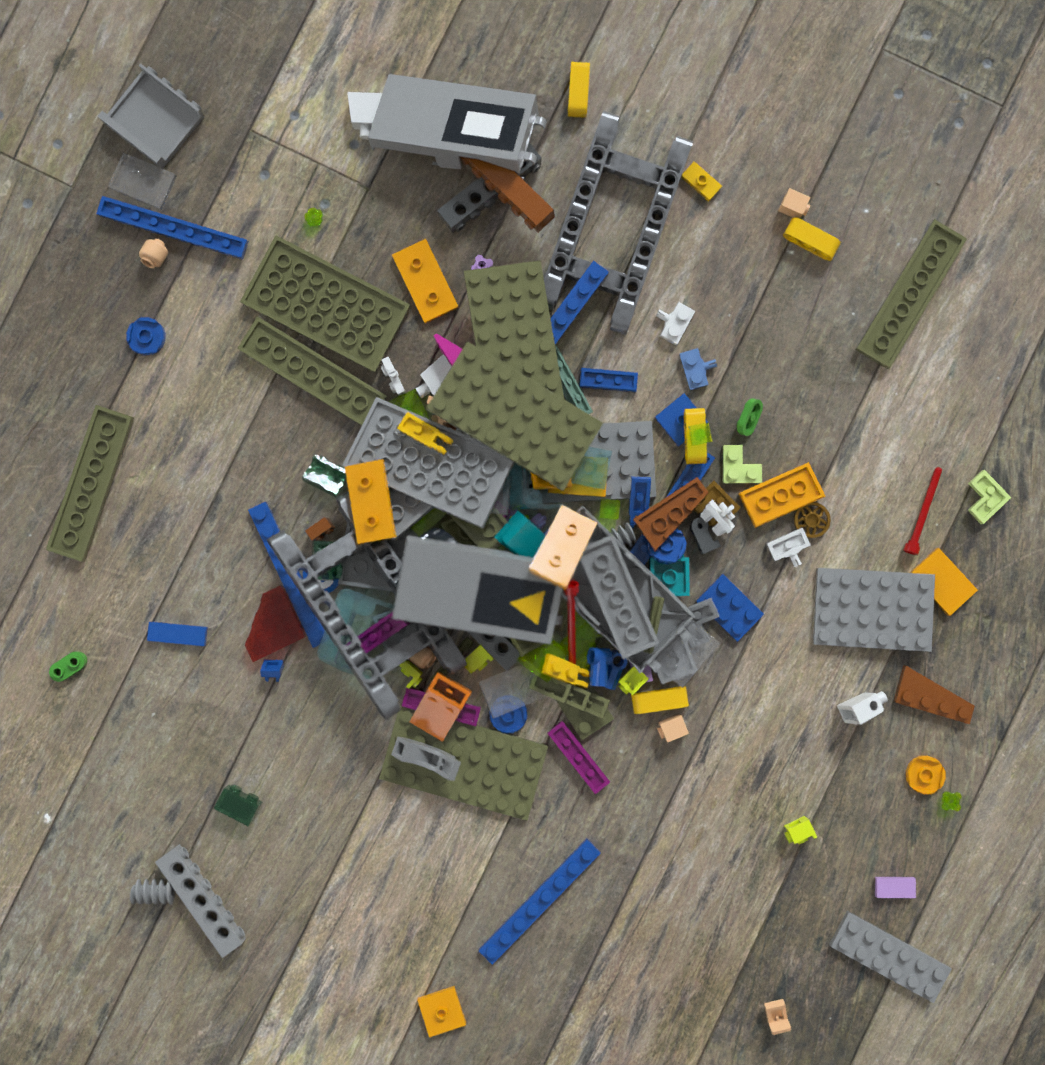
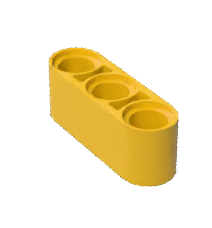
[568,62,590,118]
[783,217,841,261]
[684,408,707,464]
[631,686,689,714]

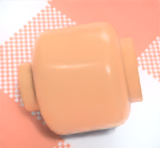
[139,239,168,268]
[408,646,436,669]

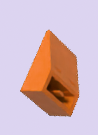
[410,672,472,742]

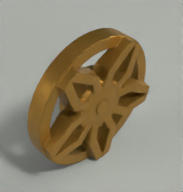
[794,502,831,538]

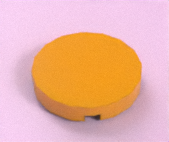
[906,755,946,795]

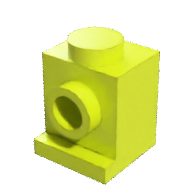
[465,645,494,674]
[784,816,817,844]

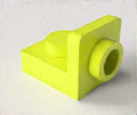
[399,659,423,689]
[618,666,649,695]

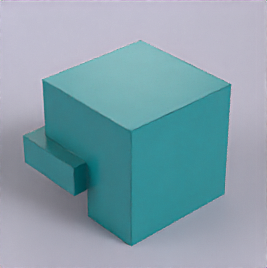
[494,511,546,558]

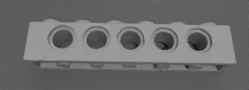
[155,844,246,958]

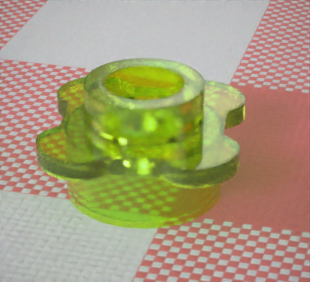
[941,791,962,811]

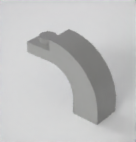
[391,736,461,781]

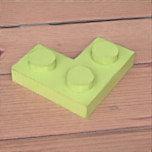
[722,445,762,484]
[968,470,1011,524]

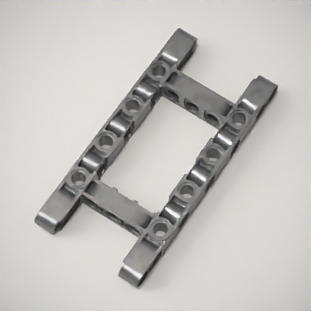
[544,111,693,335]
[267,491,467,720]

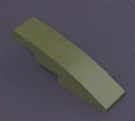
[529,670,611,719]

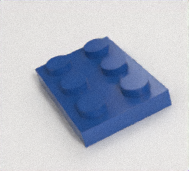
[696,574,764,642]

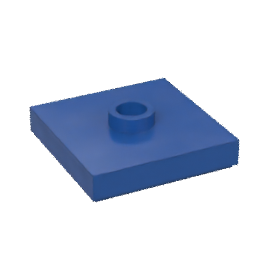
[654,393,708,447]

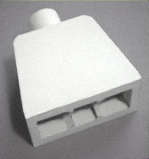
[348,92,382,140]
[416,354,451,398]
[837,691,888,725]

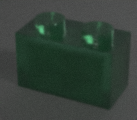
[213,784,263,826]

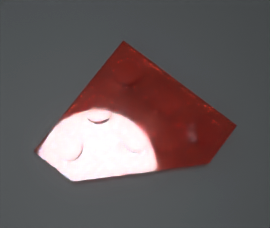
[245,585,306,662]

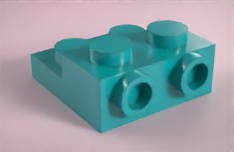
[649,555,690,596]

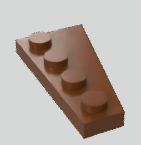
[633,477,709,552]
[893,665,975,724]

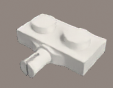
[656,302,695,345]
[381,357,406,397]
[766,528,811,567]

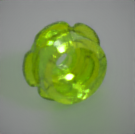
[304,208,323,226]

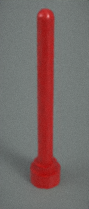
[903,467,942,556]
[563,580,579,664]

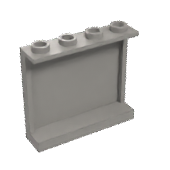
[97,63,204,169]

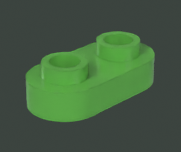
[737,398,763,436]
[49,651,87,682]

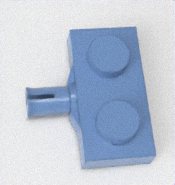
[679,348,717,391]

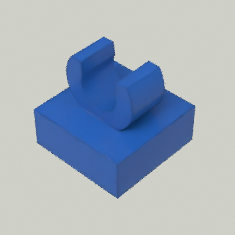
[260,659,284,682]

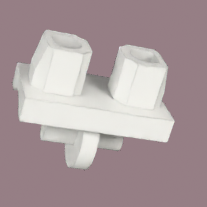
[700,500,735,536]

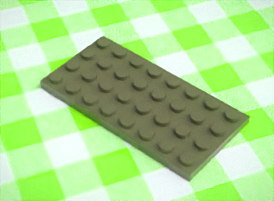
[240,235,411,373]
[464,260,564,399]
[426,341,603,491]
[379,704,548,821]

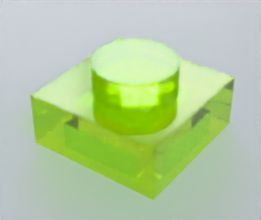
[688,423,712,446]
[599,499,620,520]

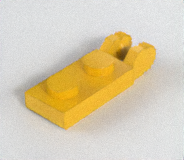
[397,412,453,455]
[542,654,590,689]

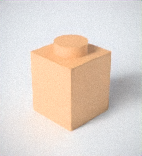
[778,188,811,219]
[657,714,689,743]

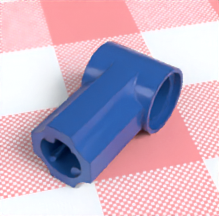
[587,647,612,686]
[604,650,627,690]

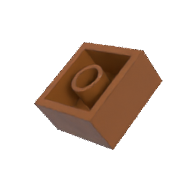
[305,517,335,542]

